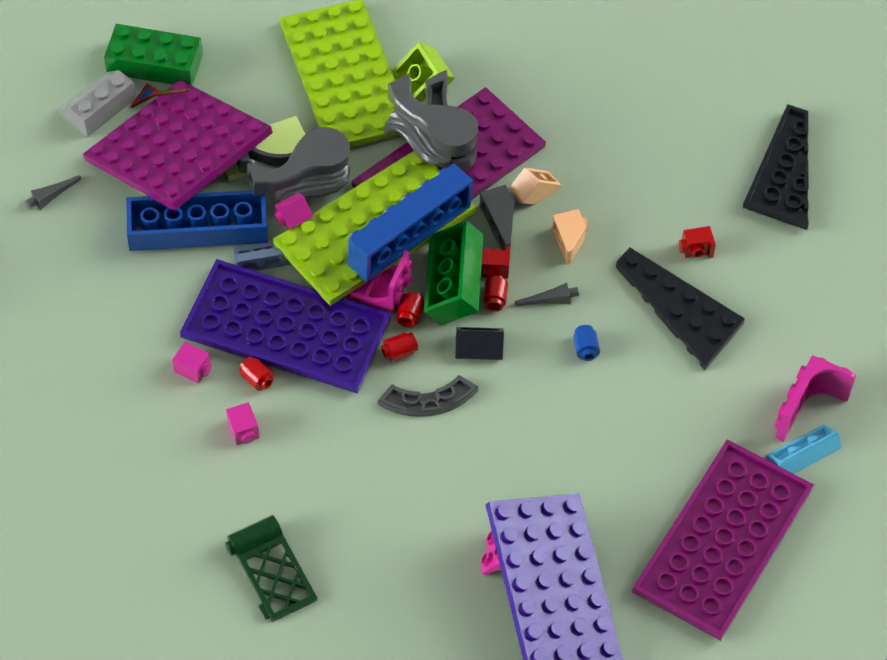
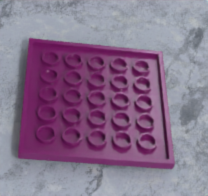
[83,81,273,211]

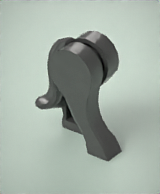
[384,70,478,172]
[236,127,350,204]

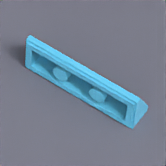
[766,424,841,474]

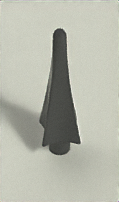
[25,175,81,210]
[515,283,579,306]

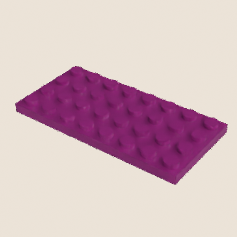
[352,87,546,200]
[632,439,814,641]

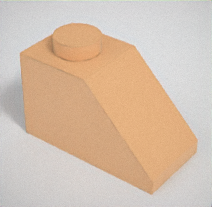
[509,167,562,204]
[551,209,588,265]

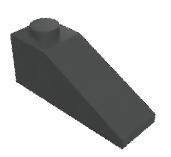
[479,184,516,250]

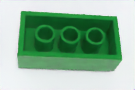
[104,24,203,86]
[424,221,483,325]

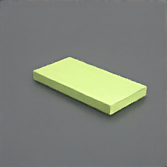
[224,116,305,181]

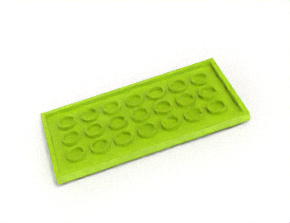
[279,0,400,147]
[273,151,476,306]

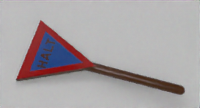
[130,84,190,108]

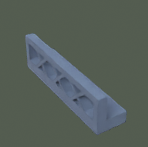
[234,242,292,271]

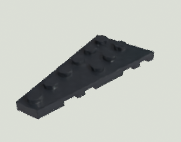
[743,104,809,230]
[616,247,745,370]

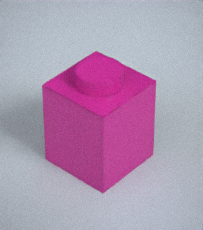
[274,193,314,230]
[172,342,212,384]
[226,402,259,445]

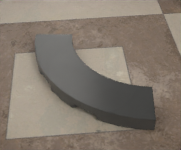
[378,375,478,417]

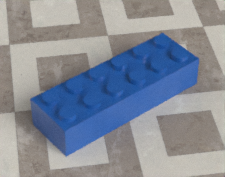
[348,163,473,282]
[126,190,268,251]

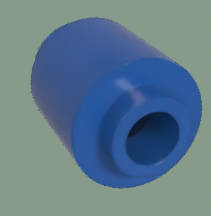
[573,325,600,361]

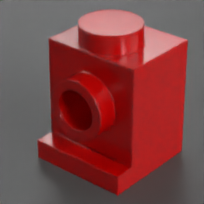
[679,226,716,258]
[481,246,510,279]

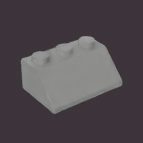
[57,70,136,137]

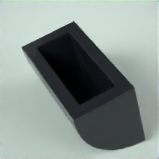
[455,327,504,360]

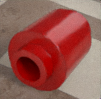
[483,275,508,312]
[397,292,425,328]
[381,332,418,362]
[239,357,274,391]

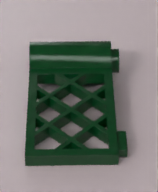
[225,515,317,622]

